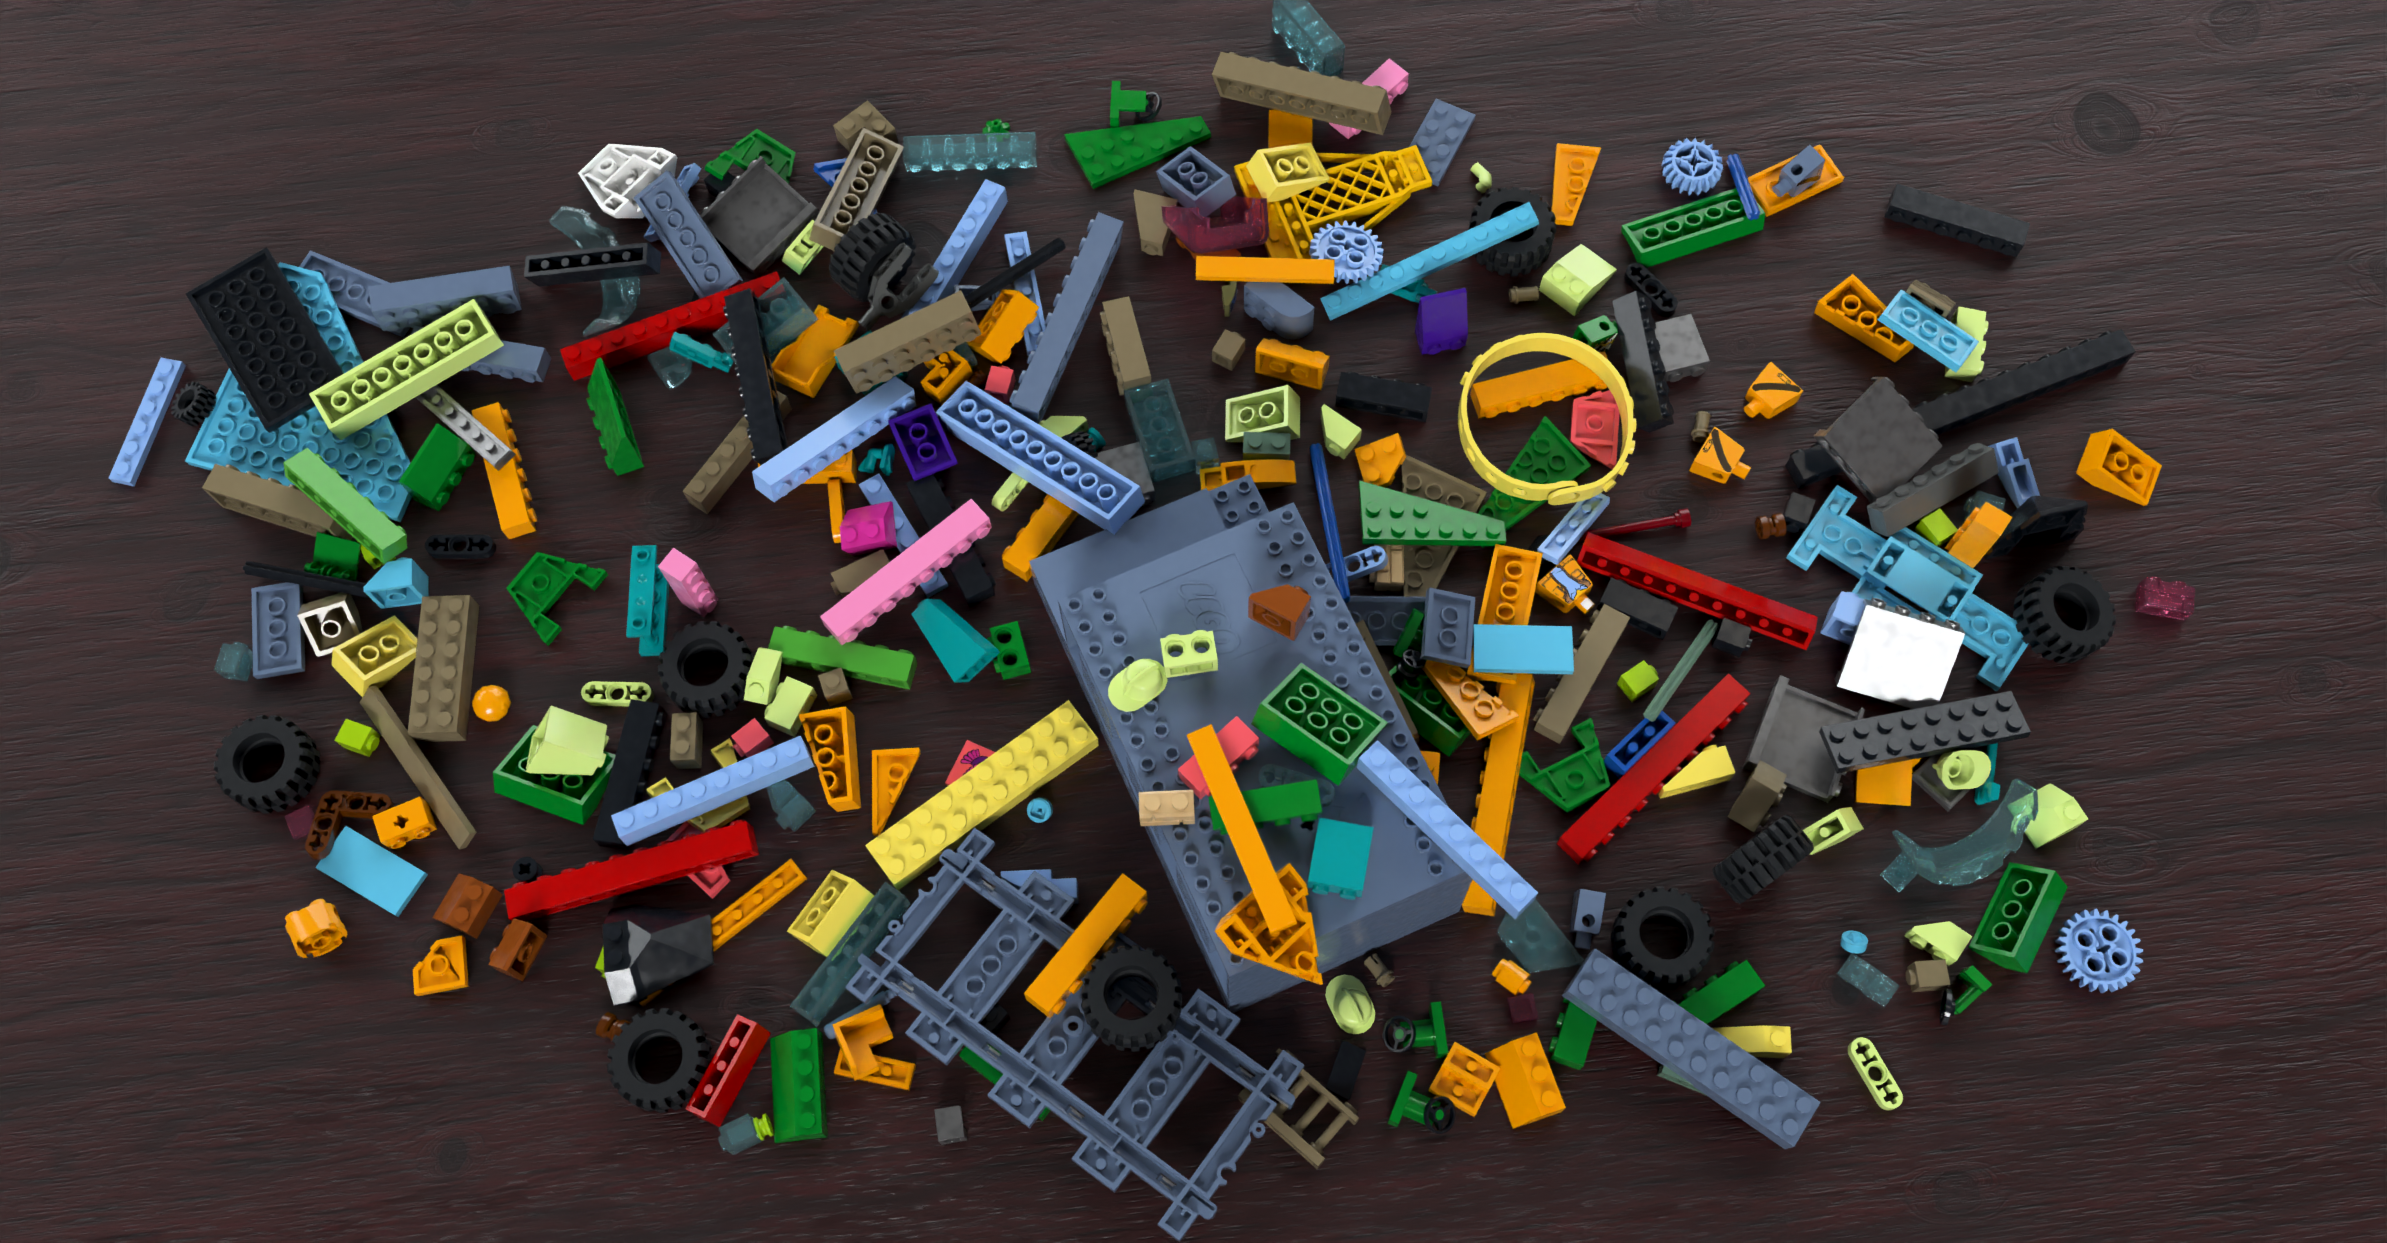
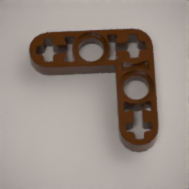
[305,790,395,860]

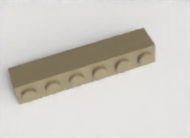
[683,391,792,514]
[1533,604,1630,744]

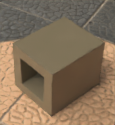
[1212,329,1245,371]
[818,668,853,706]
[1906,959,1950,992]

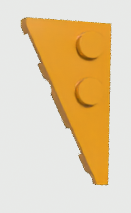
[872,748,921,836]

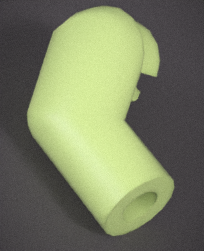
[1471,162,1492,193]

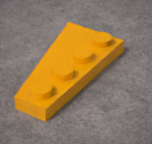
[1551,143,1601,226]

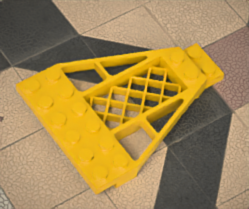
[1234,145,1432,259]

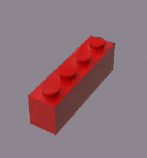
[685,1014,771,1127]

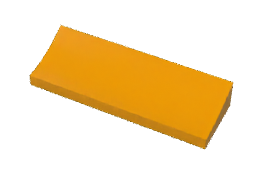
[1467,544,1543,685]

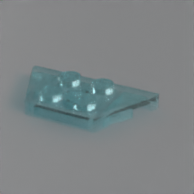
[1497,899,1584,973]

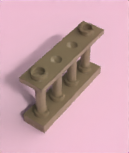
[1238,1048,1359,1169]

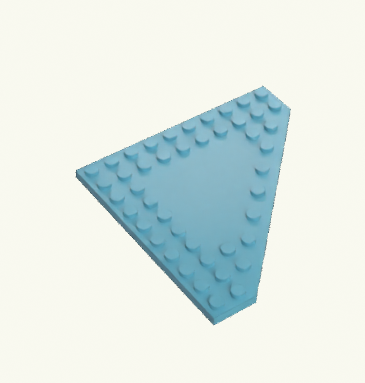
[185,262,412,522]

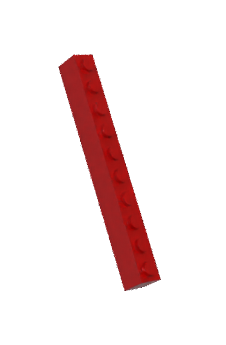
[560,271,789,381]
[1577,532,1818,650]
[1557,673,1751,865]
[504,820,759,922]

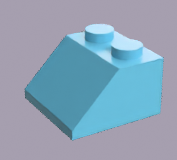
[364,557,429,609]

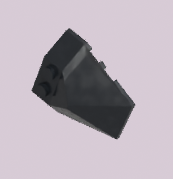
[1984,496,2088,560]
[603,904,714,1006]

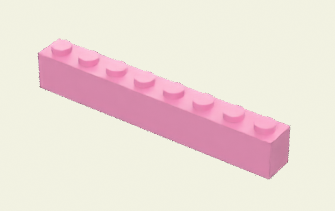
[820,499,992,645]

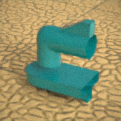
[858,444,895,476]

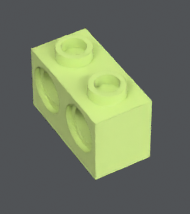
[782,219,824,275]
[1160,630,1218,678]

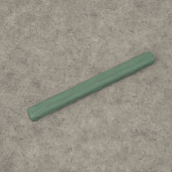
[1643,620,1719,722]

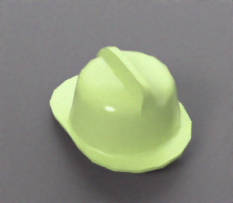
[1108,659,1168,712]
[1932,750,1991,790]
[1325,974,1375,1034]

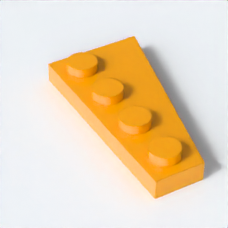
[1422,660,1519,741]

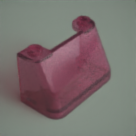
[1161,196,1269,254]

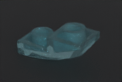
[1880,841,1933,892]
[1837,953,1899,1007]

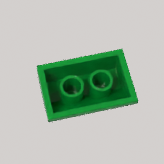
[399,424,476,511]

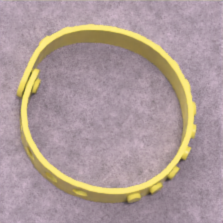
[1458,333,1636,505]

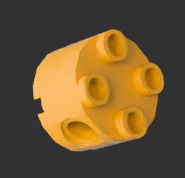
[285,899,348,958]

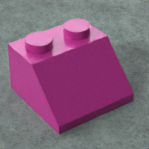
[840,501,897,556]

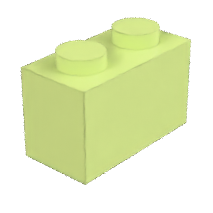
[764,676,817,737]

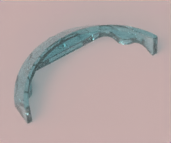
[549,206,640,337]
[1892,778,2038,886]

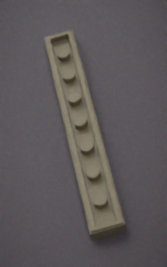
[360,685,477,849]

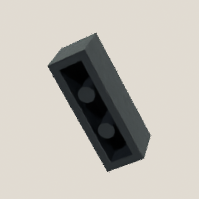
[1597,577,1679,640]

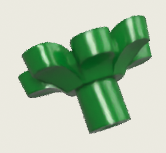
[982,119,1011,144]

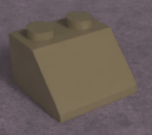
[1906,280,1956,319]
[297,593,363,657]

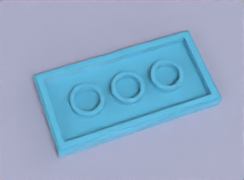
[1878,290,1979,373]
[1473,624,1574,674]
[315,826,428,917]

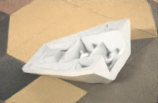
[578,144,677,218]

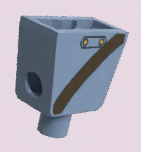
[1772,145,1825,197]

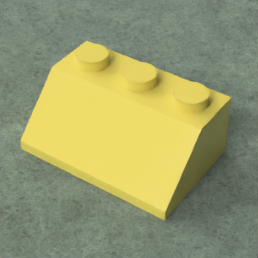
[787,870,875,959]

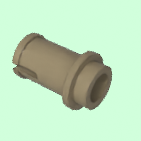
[1509,286,1539,304]
[1691,411,1711,443]
[1364,953,1395,987]

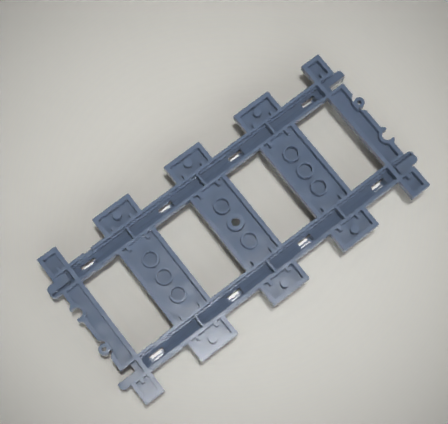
[845,828,1305,1242]

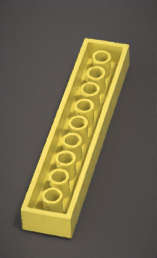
[865,700,1099,891]

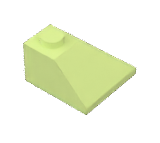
[2007,783,2088,849]

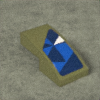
[1222,281,1237,317]

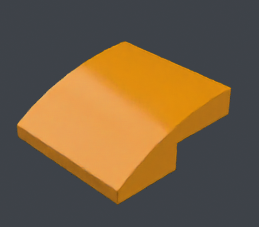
[1855,759,1913,806]
[1428,1042,1501,1117]

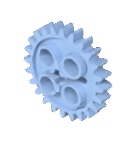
[1309,221,1384,284]
[2055,909,2143,993]

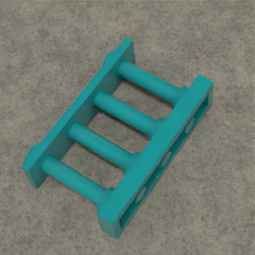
[626,545,669,656]

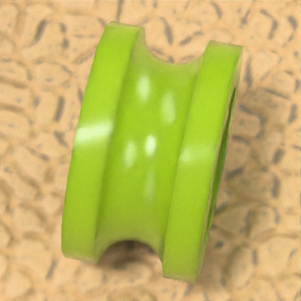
[753,1113,774,1140]

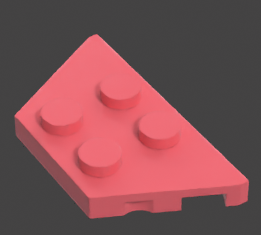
[1570,390,1620,469]

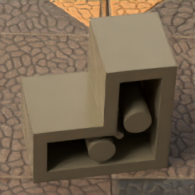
[833,100,899,152]
[1727,760,1787,832]

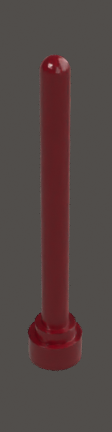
[1579,508,1691,541]

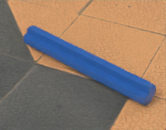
[1727,154,1760,220]

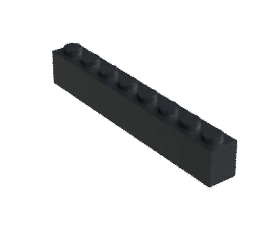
[723,288,788,465]

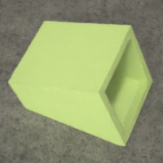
[525,706,609,776]

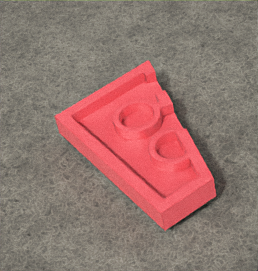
[666,821,730,899]

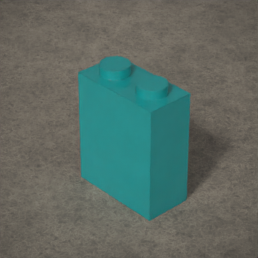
[1307,817,1374,900]

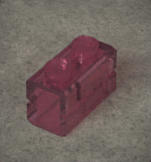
[2135,577,2195,621]

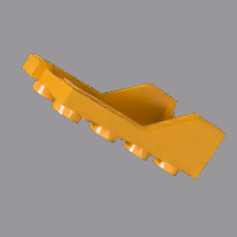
[772,304,859,398]

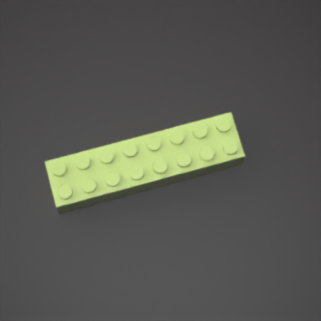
[309,299,504,440]

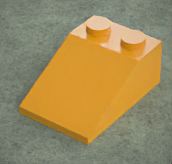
[2076,429,2162,506]

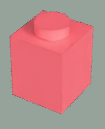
[984,366,1016,404]
[731,718,774,758]

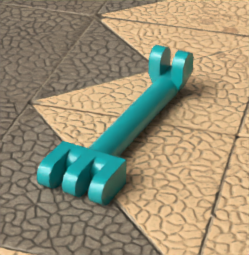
[1974,743,2000,805]

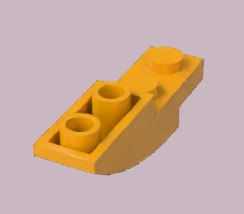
[1200,459,1297,491]

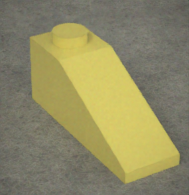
[1658,745,1735,799]
[1713,1026,1792,1058]

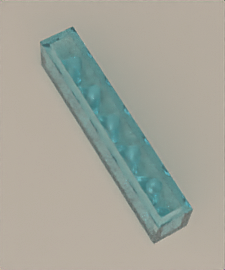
[903,132,1037,172]
[790,882,911,1027]

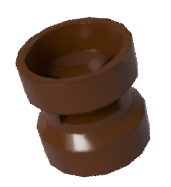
[1755,513,1786,540]
[596,1012,631,1041]

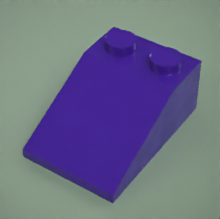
[1415,288,1468,355]
[888,404,958,482]

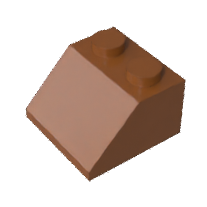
[1248,584,1311,641]
[432,873,503,939]
[488,919,547,982]

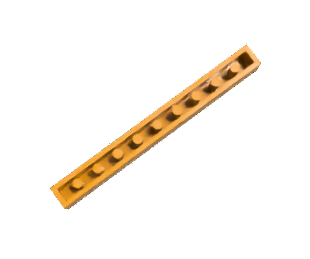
[1462,673,1535,916]

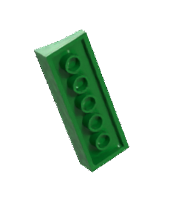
[1621,188,1765,268]

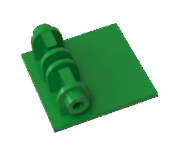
[304,532,361,581]

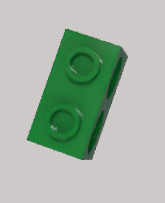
[987,621,1031,680]

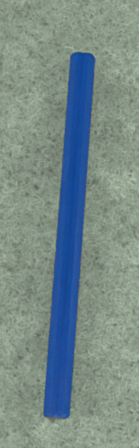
[1310,443,1351,603]

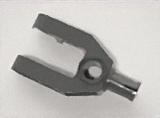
[858,243,939,331]

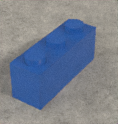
[1604,711,1676,779]

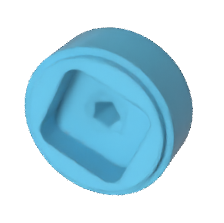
[1027,797,1053,823]
[1840,930,1868,954]

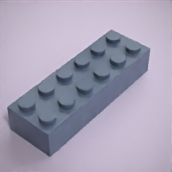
[368,266,522,332]

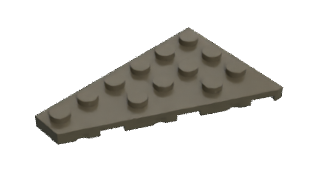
[1401,455,1487,597]

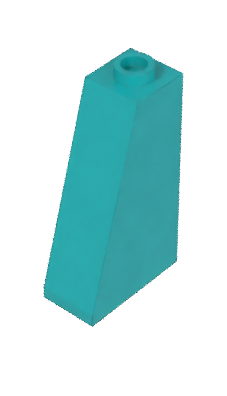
[911,598,1000,683]

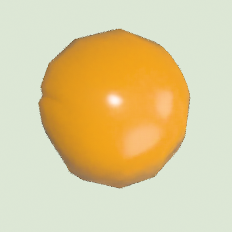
[472,685,511,722]

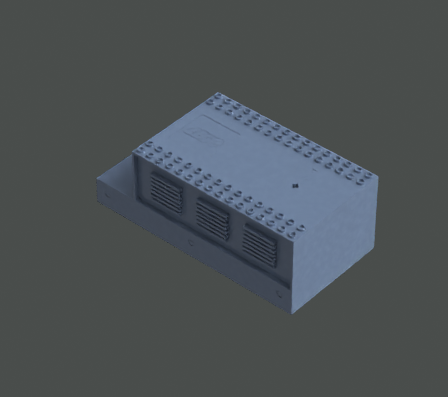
[1029,474,1473,1013]

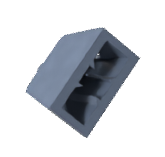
[1570,889,1606,950]

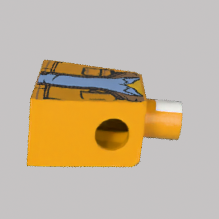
[1535,555,1595,614]

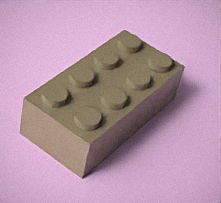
[1099,296,1152,403]

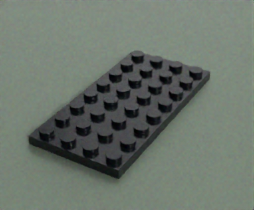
[186,247,344,433]

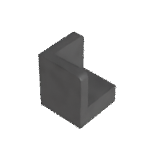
[934,1106,967,1145]

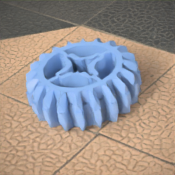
[1661,137,1723,196]

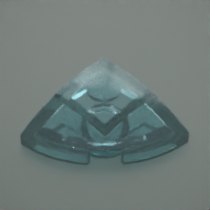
[648,335,695,390]

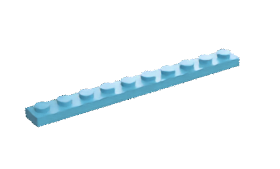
[1320,202,1539,321]

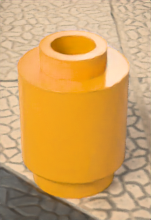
[1492,958,1531,995]

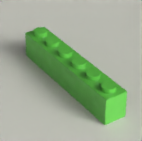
[283,448,407,564]
[768,626,917,690]

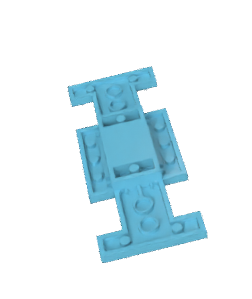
[1786,485,2029,691]

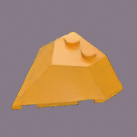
[1215,863,1323,985]

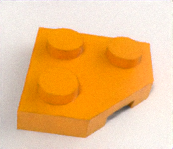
[1355,433,1406,488]
[413,935,469,996]

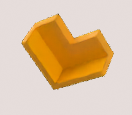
[832,1004,893,1081]

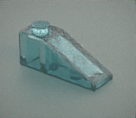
[766,779,816,832]

